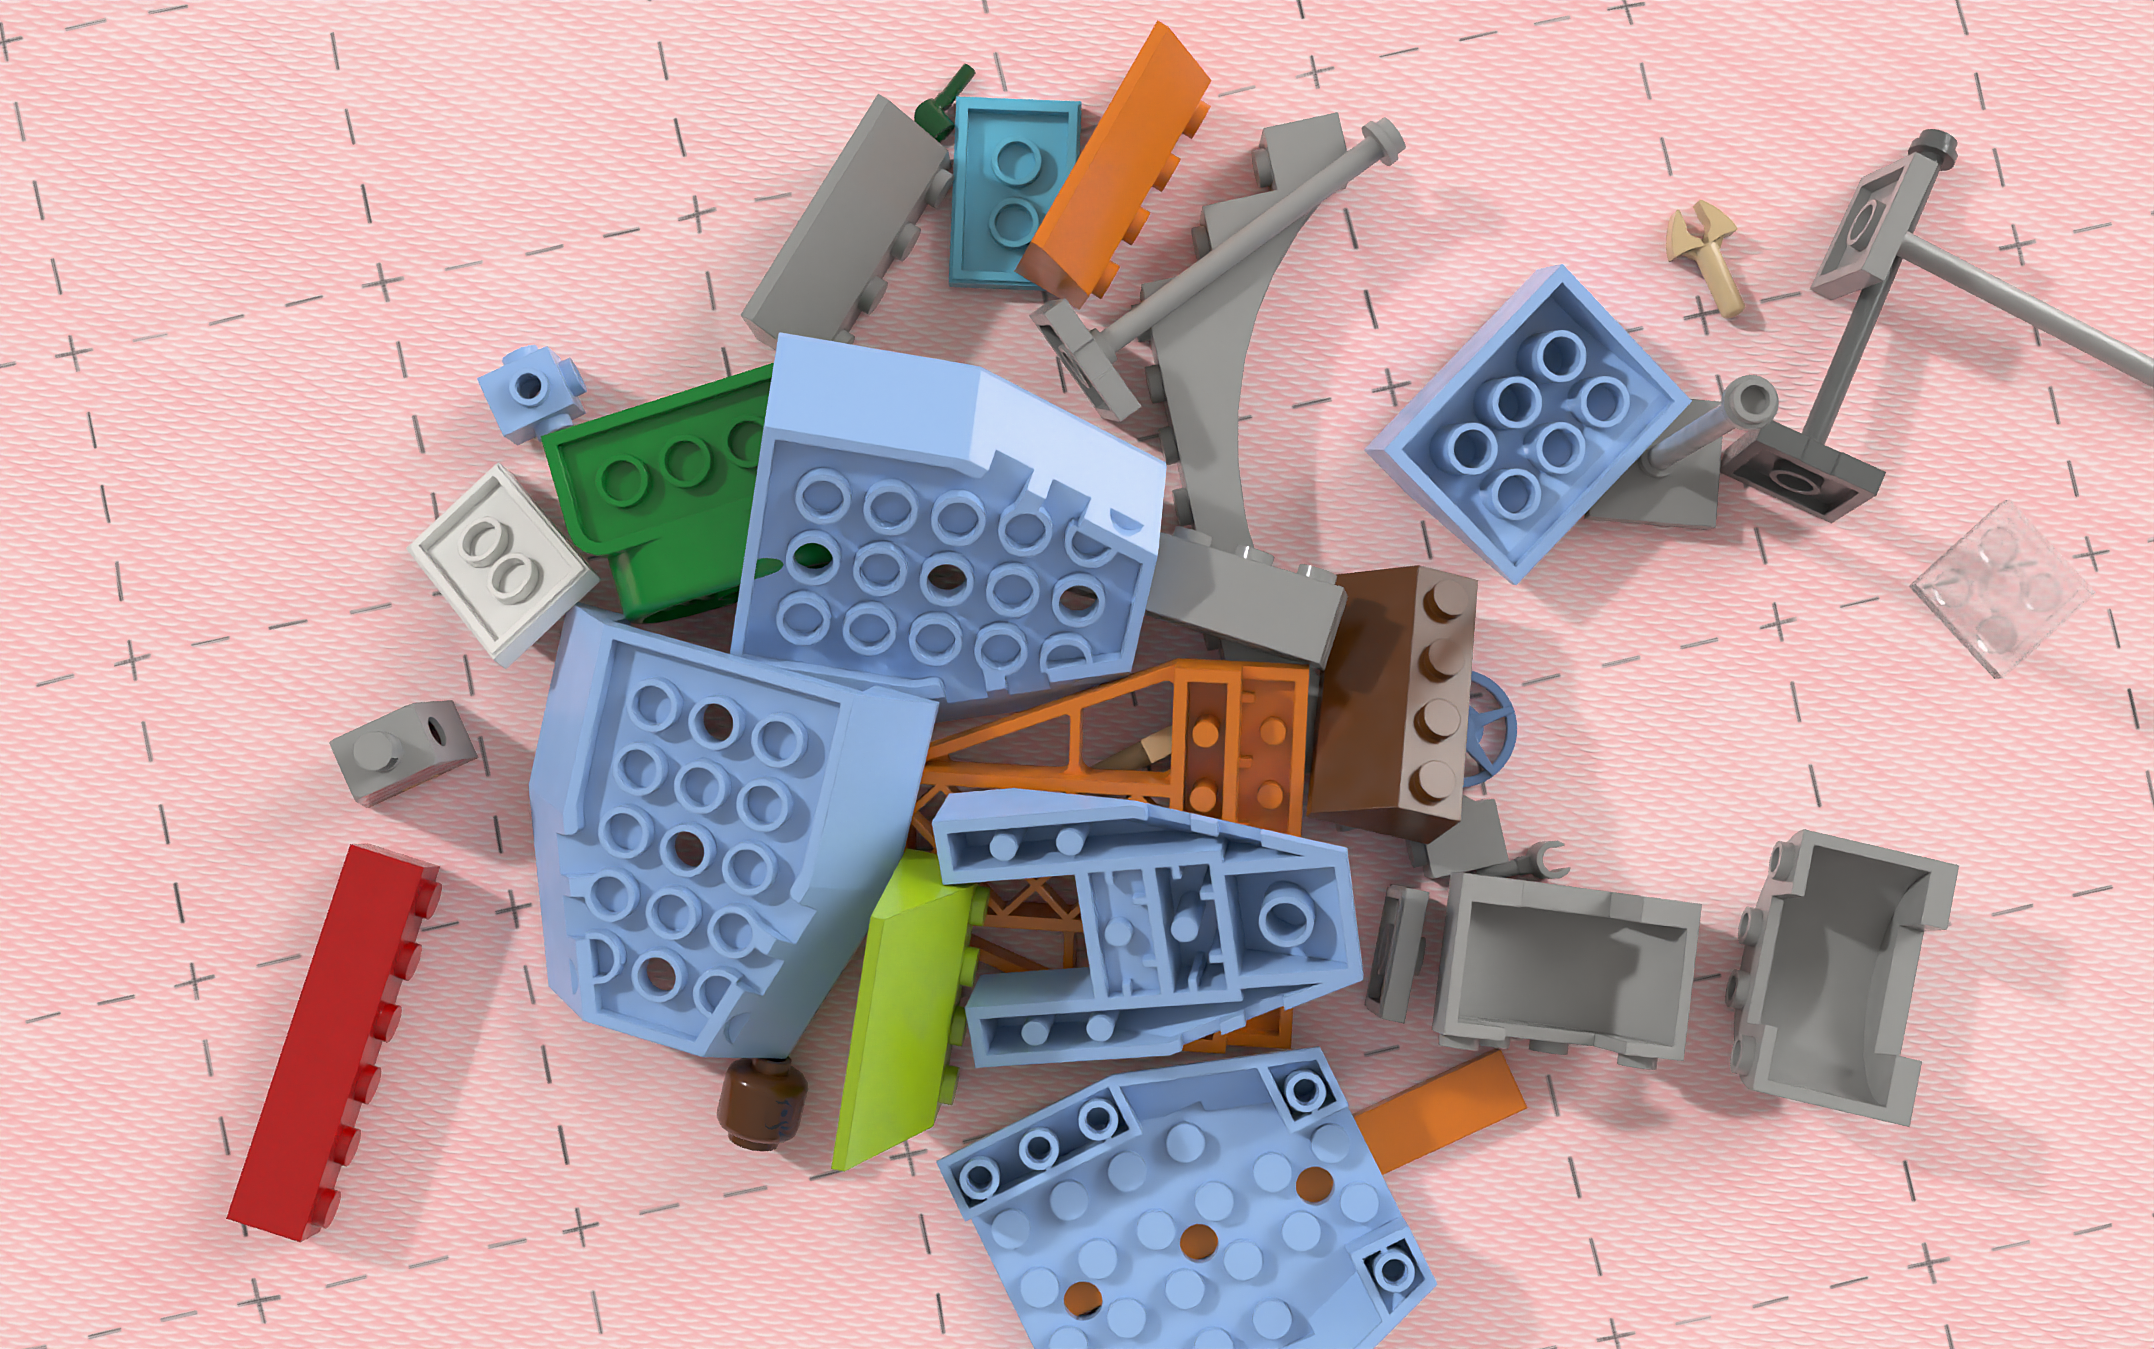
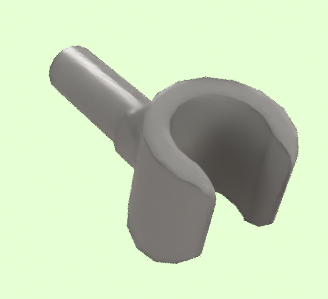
[1475,841,1571,879]

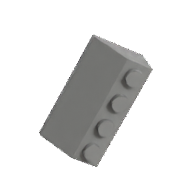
[741,93,954,351]

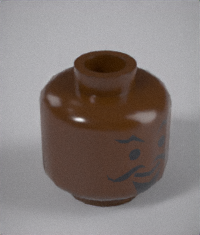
[717,1056,808,1152]

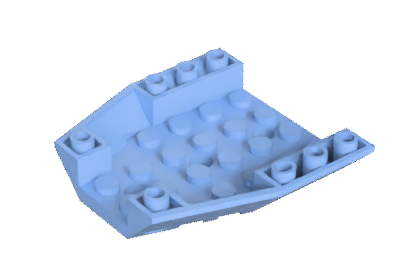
[730,332,1167,723]
[528,602,940,1059]
[936,1046,1438,1349]

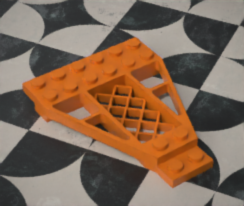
[903,658,1310,1054]

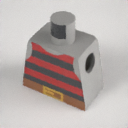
[329,700,478,808]

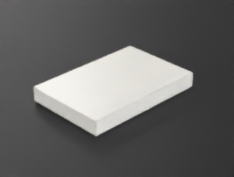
[406,462,602,669]

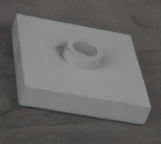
[1364,884,1430,1024]

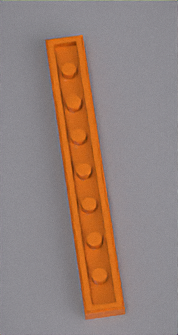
[1064,1048,1528,1316]

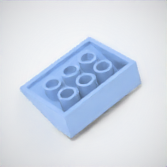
[1364,264,1692,585]

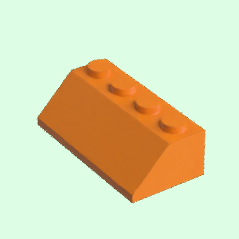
[1014,20,1212,310]

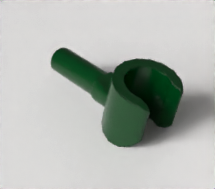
[914,63,976,143]

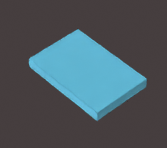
[949,96,1082,291]

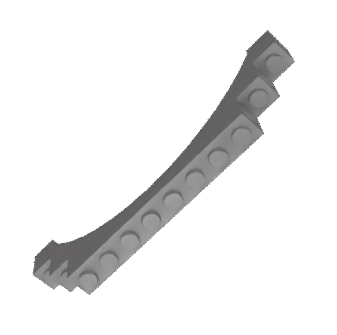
[1131,112,1509,879]

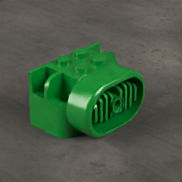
[540,363,833,624]

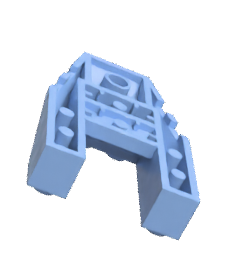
[932,788,1364,1068]

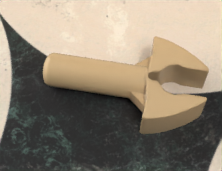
[1666,199,1745,318]
[1090,725,1172,771]

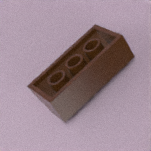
[1306,565,1478,845]

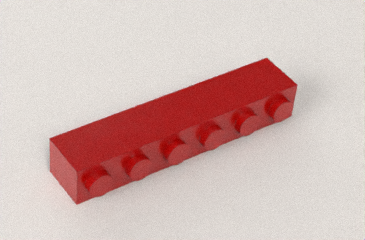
[226,843,442,1243]

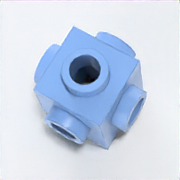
[477,345,587,446]

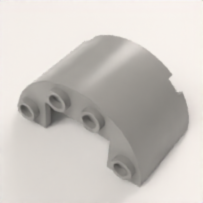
[1725,829,1959,1127]
[1432,871,1702,1070]

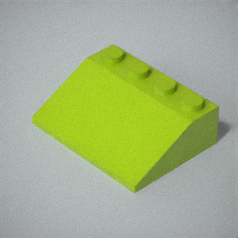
[831,848,991,1172]

